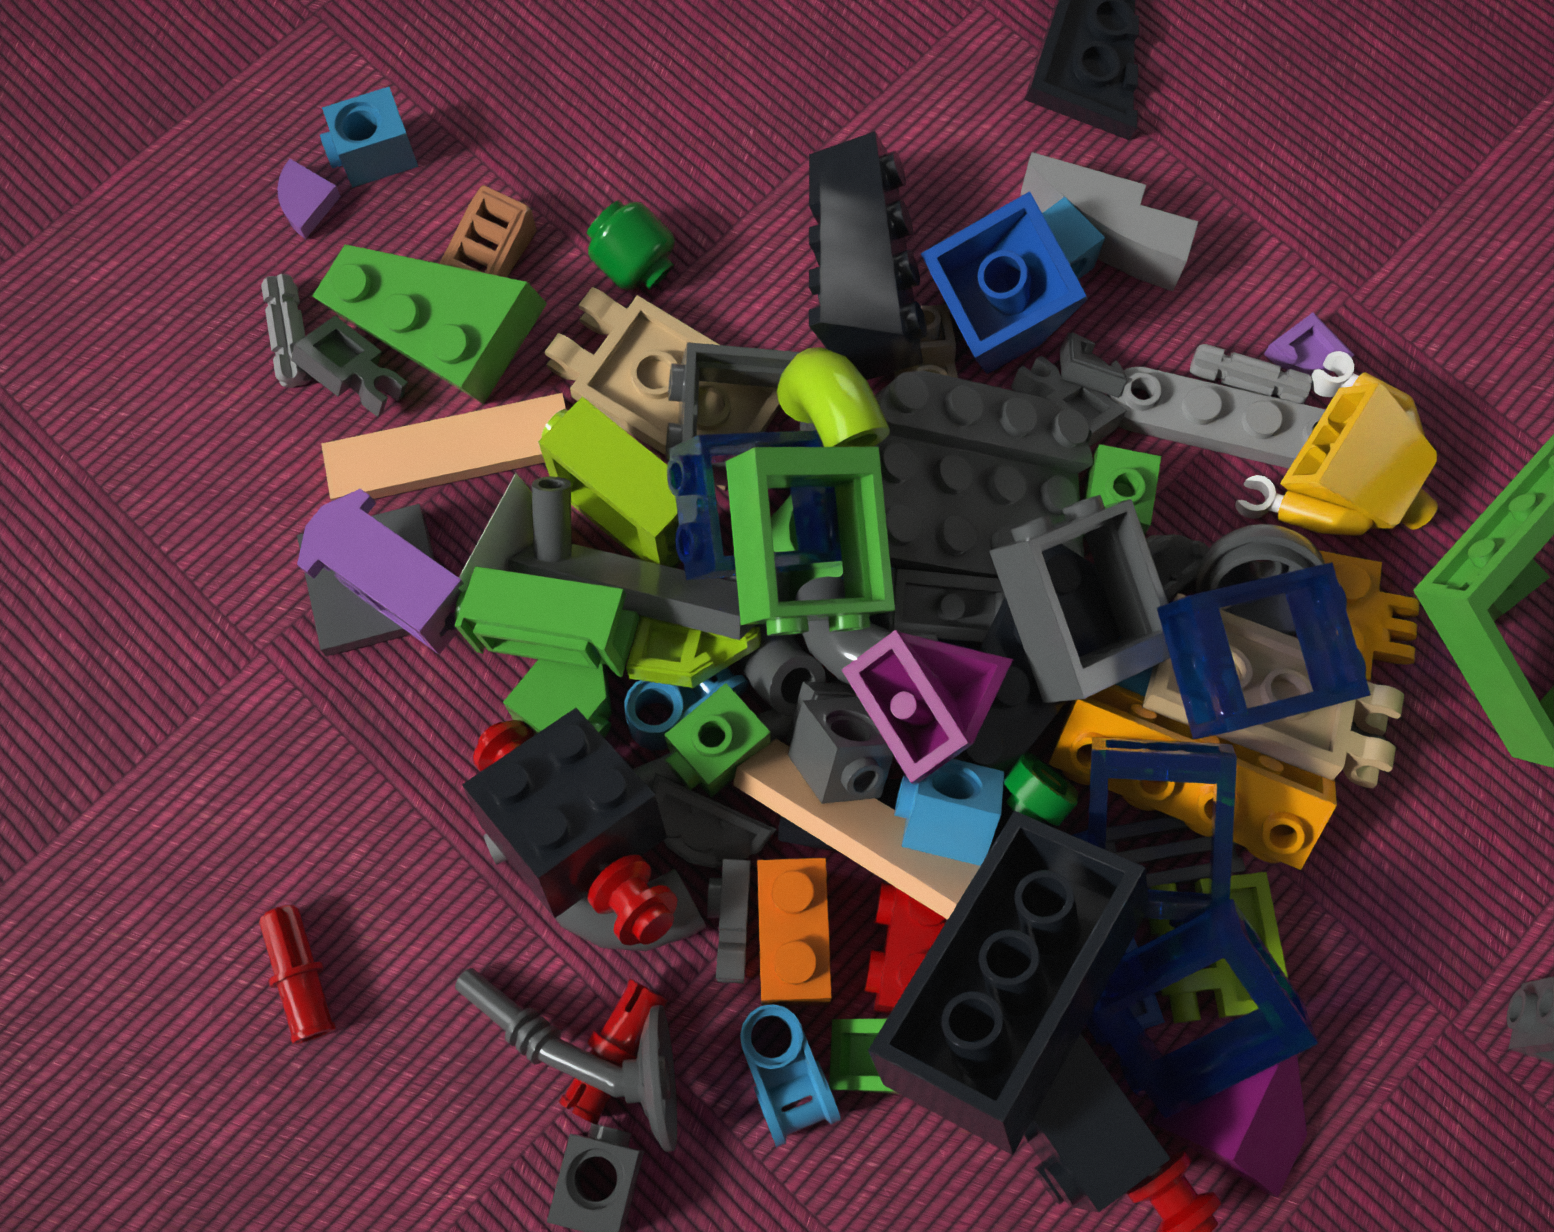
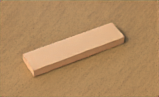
[321,393,567,501]
[733,739,980,920]

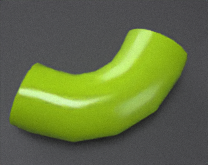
[777,347,890,447]

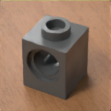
[788,697,894,804]
[547,1123,644,1232]

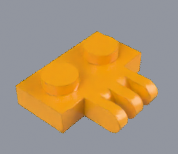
[1303,551,1420,682]

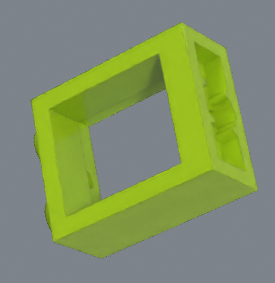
[538,396,705,568]

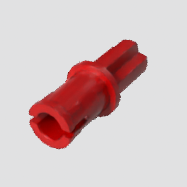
[259,905,336,1045]

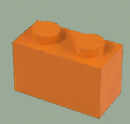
[757,858,831,1007]

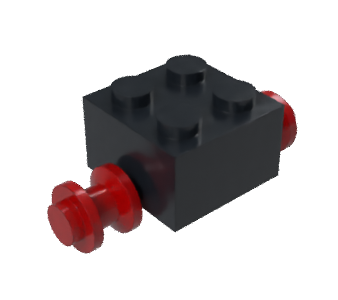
[462,708,678,946]
[1022,1033,1221,1232]

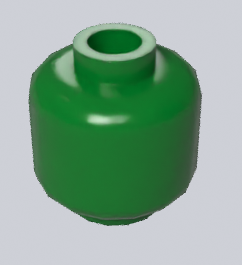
[586,200,675,291]

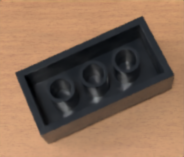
[868,811,1149,1155]

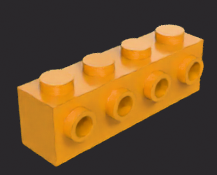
[1048,685,1337,870]

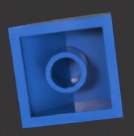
[921,191,1088,375]

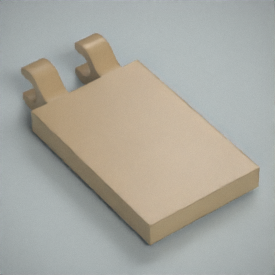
[545,287,781,491]
[1142,593,1404,788]

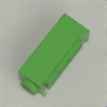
[454,566,640,677]

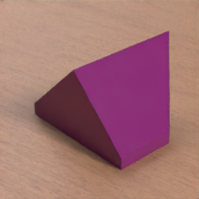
[842,630,1013,785]
[1149,1032,1307,1198]

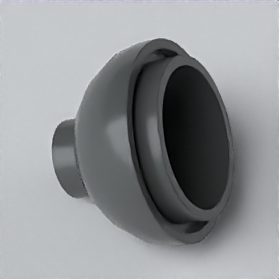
[1196,524,1330,636]

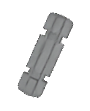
[261,273,312,388]
[1190,344,1312,404]

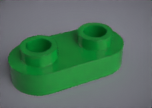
[1004,751,1078,826]

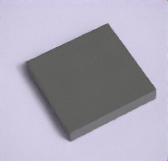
[297,504,435,656]

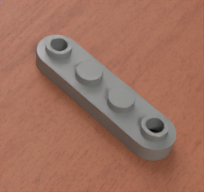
[1107,367,1326,469]

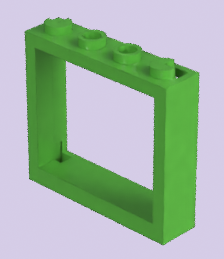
[1413,434,1554,768]

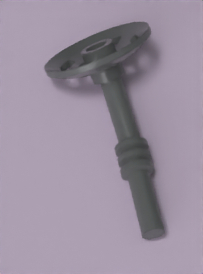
[455,968,677,1152]

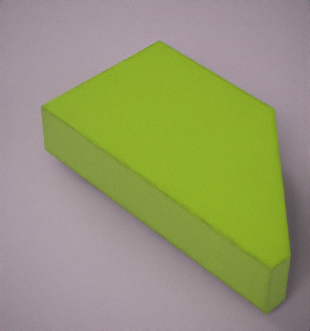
[626,616,761,688]

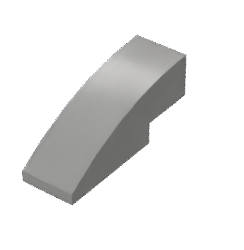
[1020,152,1199,291]

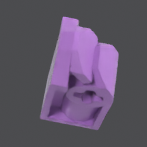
[297,489,464,655]

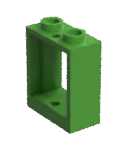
[726,447,895,636]

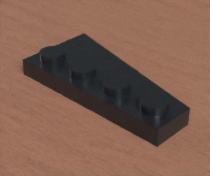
[1024,0,1139,140]
[953,544,1120,779]

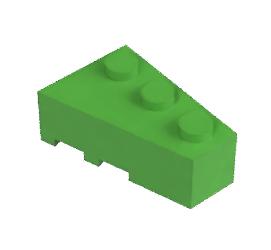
[313,244,547,404]

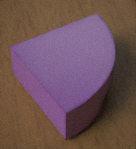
[277,159,341,239]
[1263,312,1354,375]

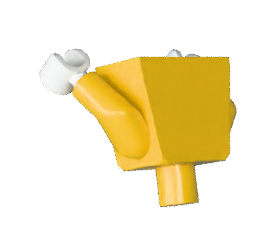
[1235,351,1438,536]

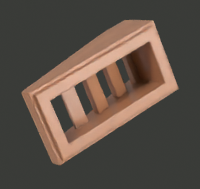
[439,185,537,278]

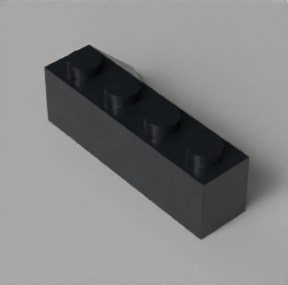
[809,131,928,380]

